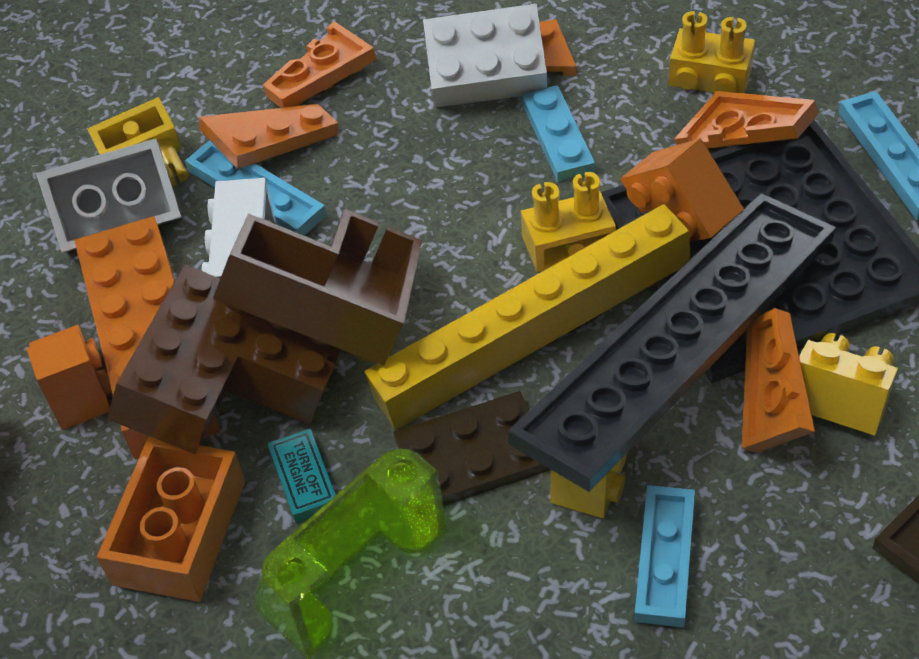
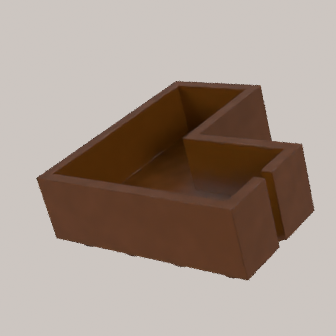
[213,209,422,366]
[108,264,341,454]

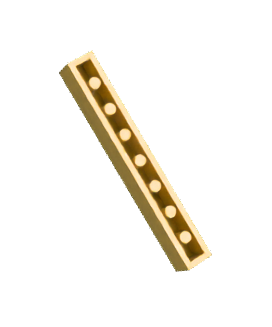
[364,204,690,430]

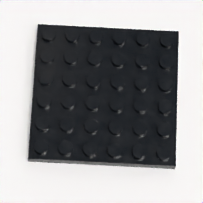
[601,120,919,383]

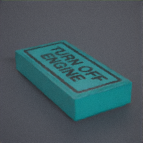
[267,429,339,523]

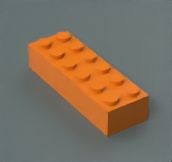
[74,216,220,460]

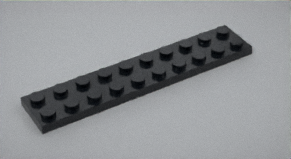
[508,193,836,492]

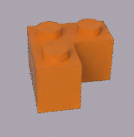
[620,138,744,242]
[26,325,112,430]

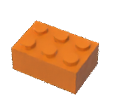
[96,437,246,602]

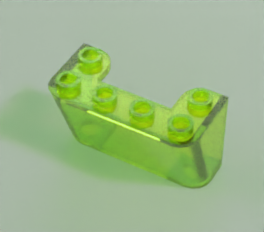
[254,448,447,659]

